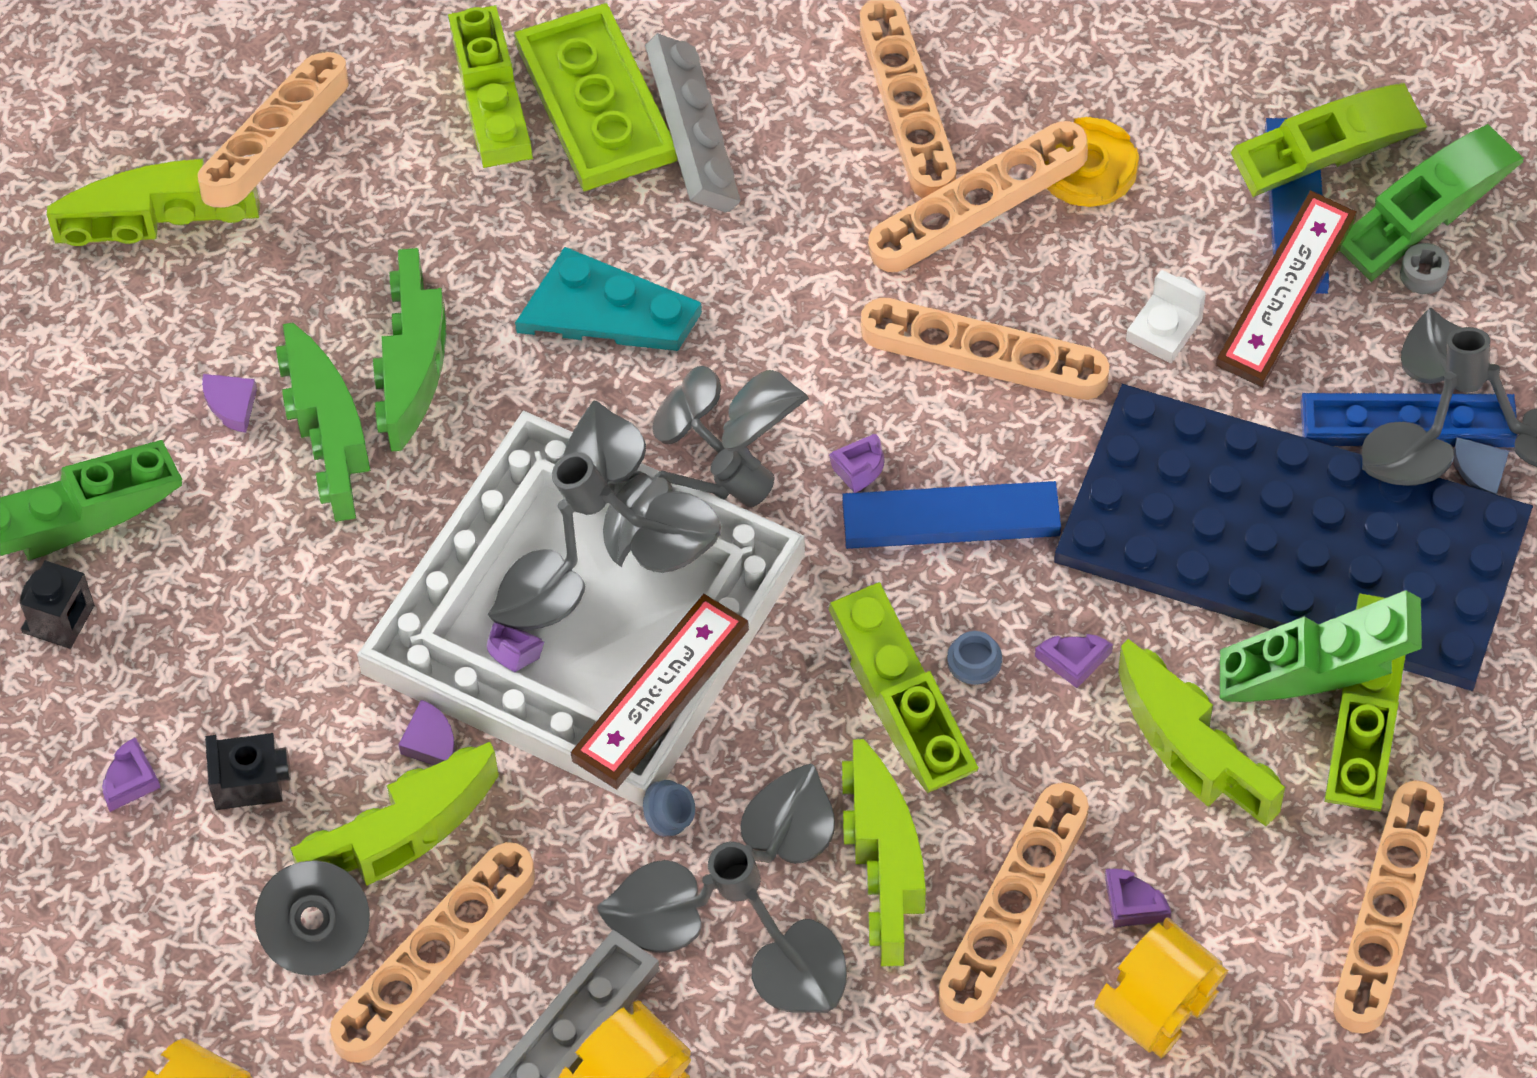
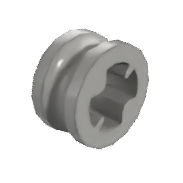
[1400,243,1450,294]

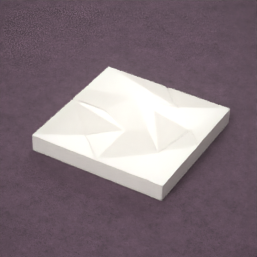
[357,410,805,807]

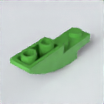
[1339,124,1524,282]
[373,248,446,452]
[276,323,371,522]
[0,440,182,561]
[1220,590,1422,702]

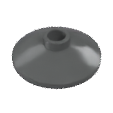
[255,861,370,976]

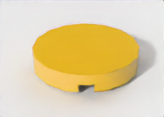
[1041,117,1139,207]

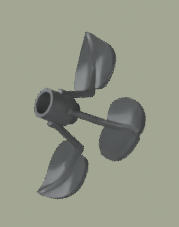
[1362,308,1537,485]
[603,366,809,567]
[488,400,721,630]
[597,764,847,1013]

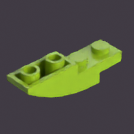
[448,5,533,168]
[1230,83,1427,197]
[46,159,260,246]
[828,582,979,793]
[1324,593,1406,812]
[1118,639,1285,826]
[842,739,926,966]
[290,742,499,886]

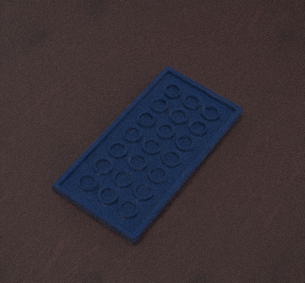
[1054,384,1533,691]

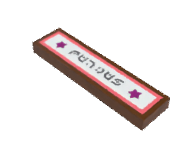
[1216,190,1357,388]
[571,593,749,790]

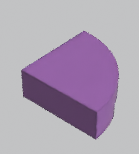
[202,374,257,433]
[829,434,885,493]
[487,622,544,672]
[1035,634,1113,688]
[398,700,455,765]
[102,737,161,812]
[1105,869,1171,928]

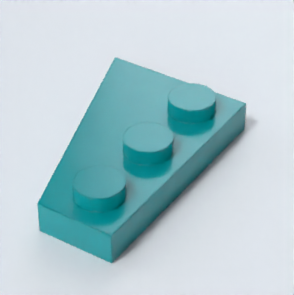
[515,247,702,351]

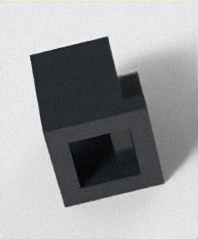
[20,560,95,649]
[205,733,291,810]

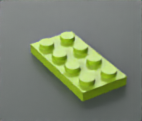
[514,3,678,192]

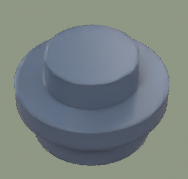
[947,631,1002,685]
[643,780,695,837]

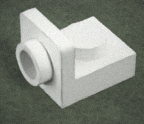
[1126,270,1206,363]

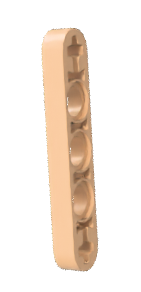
[860,0,956,199]
[198,52,349,208]
[868,121,1088,272]
[861,298,1109,400]
[1333,780,1444,1034]
[939,783,1089,1024]
[330,842,535,1063]

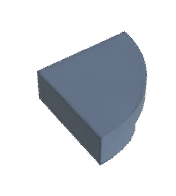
[1453,437,1509,495]

